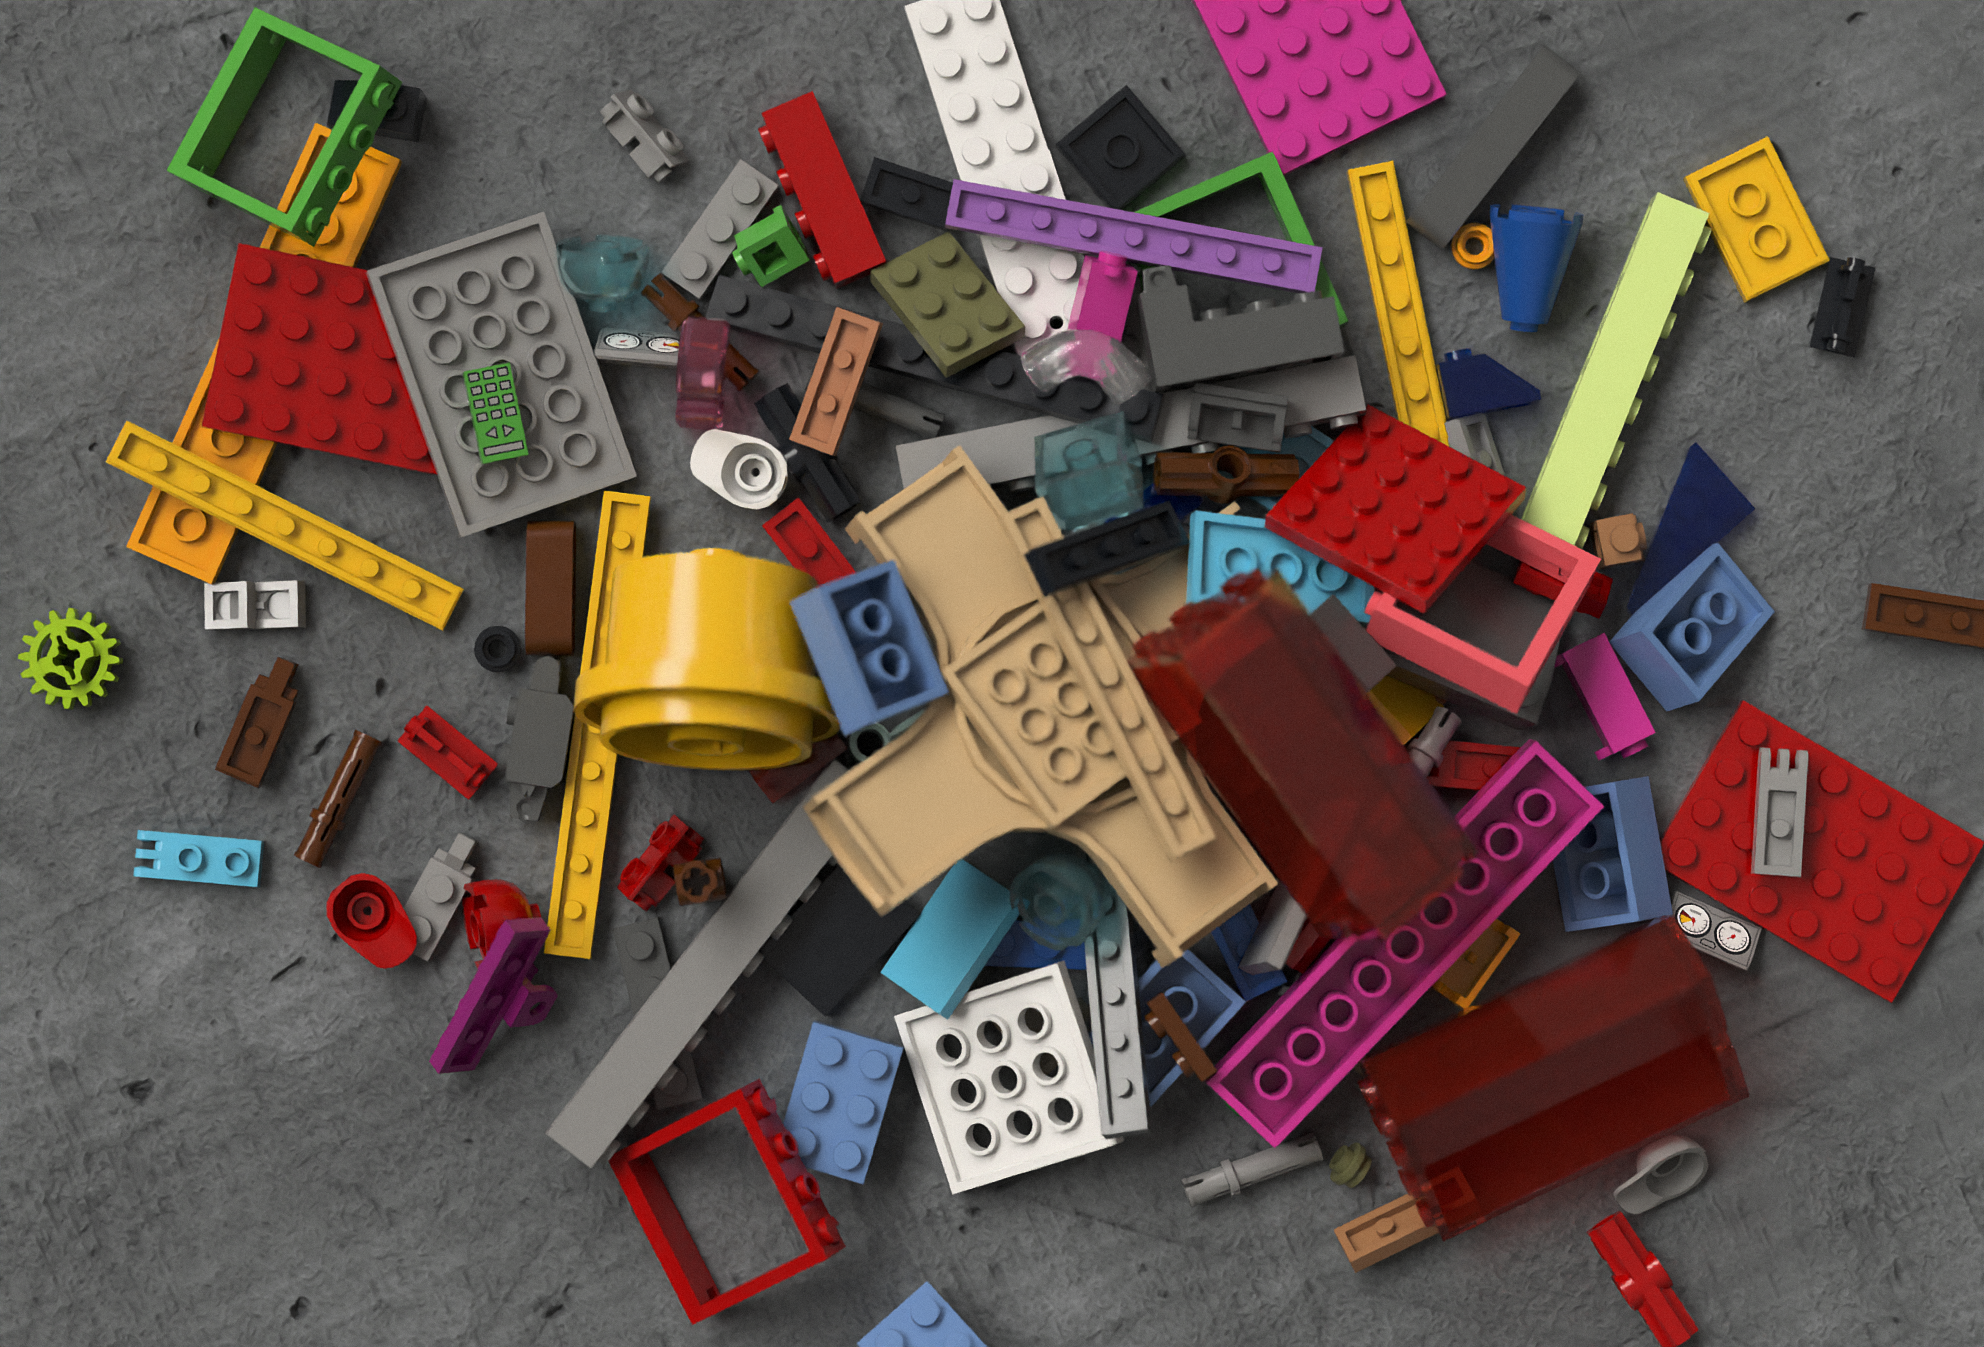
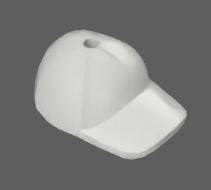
[690,429,788,510]

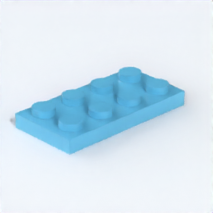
[1186,510,1374,628]

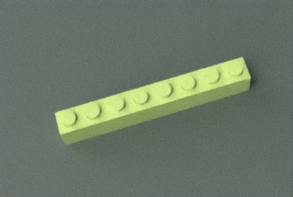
[1521,192,1712,549]

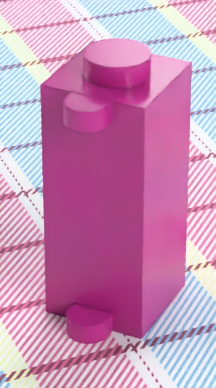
[1059,250,1138,381]
[1554,632,1656,761]

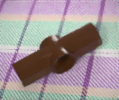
[1153,445,1300,504]
[674,857,727,907]

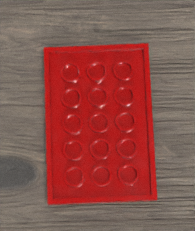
[201,243,437,476]
[1660,700,1984,1003]

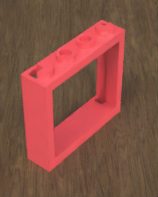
[1364,515,1601,714]

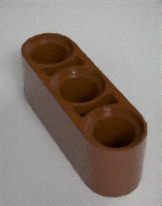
[525,521,576,656]

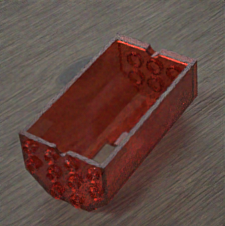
[1126,568,1478,940]
[1357,915,1750,1242]

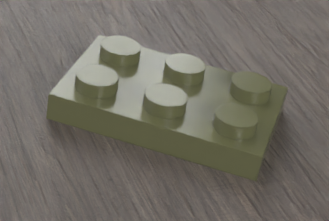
[870,231,1025,378]

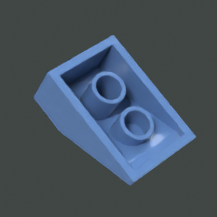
[1609,542,1775,712]

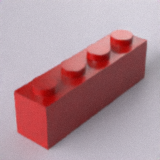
[758,91,887,289]

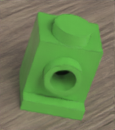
[732,205,810,287]

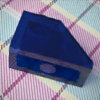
[1435,349,1542,422]

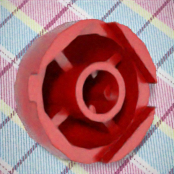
[462,879,541,969]

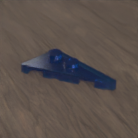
[1626,442,1755,616]

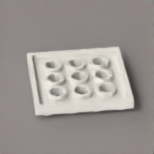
[894,961,1124,1194]

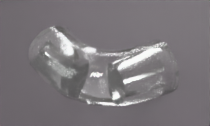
[1021,330,1152,405]

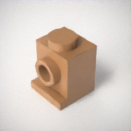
[1589,513,1647,570]

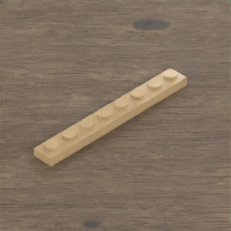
[997,496,1217,861]

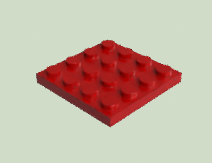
[1265,404,1527,613]

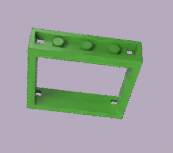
[166,7,402,247]
[1134,151,1348,329]

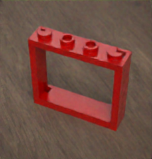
[608,1078,846,1325]

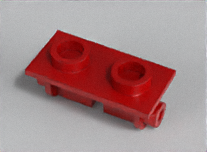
[397,705,499,800]
[617,814,705,912]

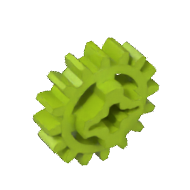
[18,608,123,710]

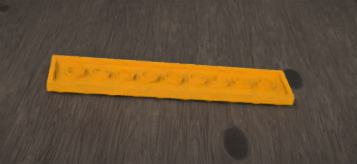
[126,123,402,585]

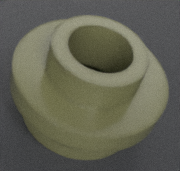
[1329,1142,1372,1188]

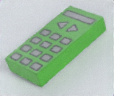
[462,363,529,465]

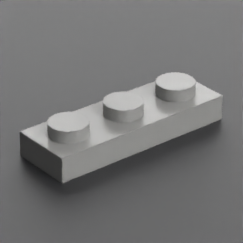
[662,159,779,301]

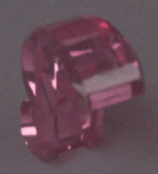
[675,316,731,430]

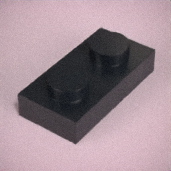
[860,157,953,232]

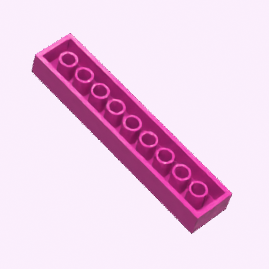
[1205,739,1604,1148]

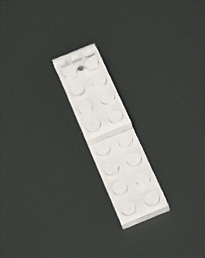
[905,0,1119,370]

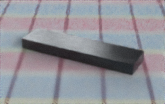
[1024,500,1190,598]

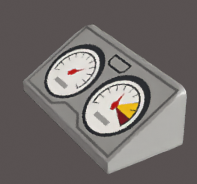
[594,328,692,371]
[1657,891,1762,971]

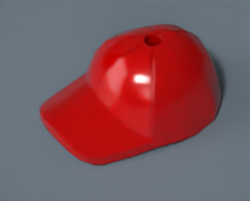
[326,873,418,969]

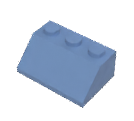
[1553,776,1673,932]

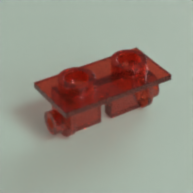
[748,734,848,804]

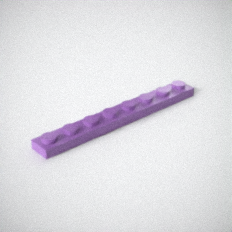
[945,179,1323,294]

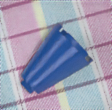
[1489,204,1584,332]

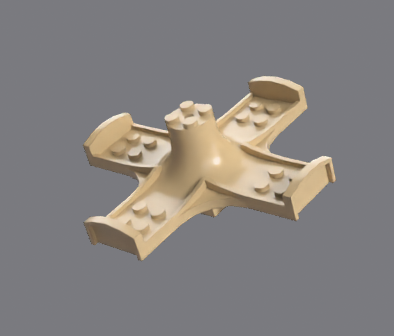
[803,445,1297,968]

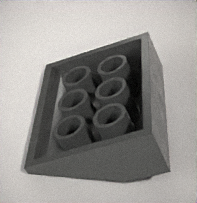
[1363,561,1560,731]

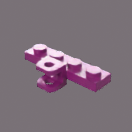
[429,918,558,1074]

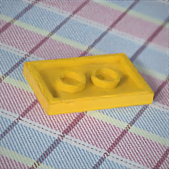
[1683,137,1830,303]

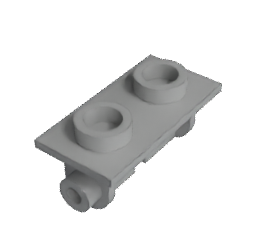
[600,89,690,183]

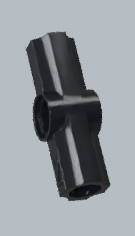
[754,383,861,523]

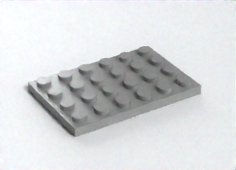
[366,212,637,538]

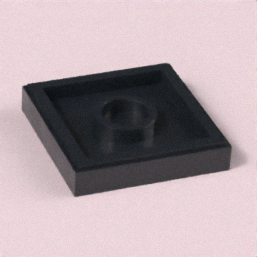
[1055,85,1186,210]

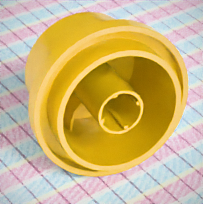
[574,548,841,770]

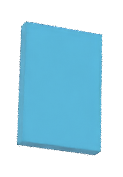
[880,859,1027,1020]

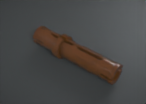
[640,272,760,392]
[294,729,382,868]

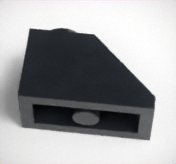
[327,80,427,143]

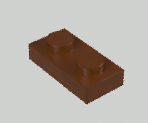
[1144,992,1217,1082]

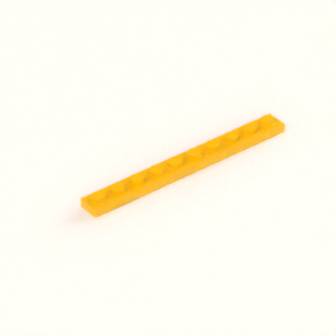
[544,491,651,959]

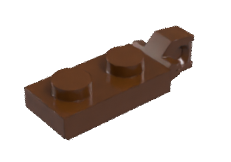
[215,657,299,788]

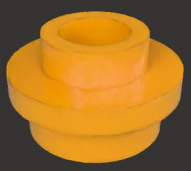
[1451,223,1494,270]

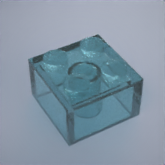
[1034,411,1144,531]

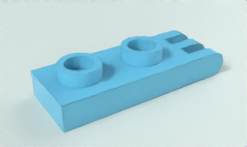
[133,830,264,887]

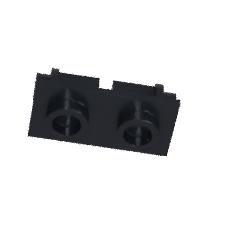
[1809,257,1876,358]

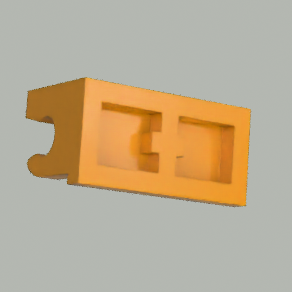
[1431,918,1520,1010]

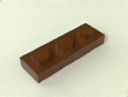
[1862,583,1984,649]

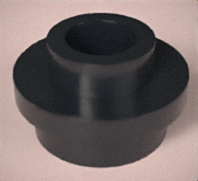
[474,626,521,672]

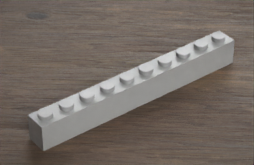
[896,355,1366,492]
[545,759,850,1168]

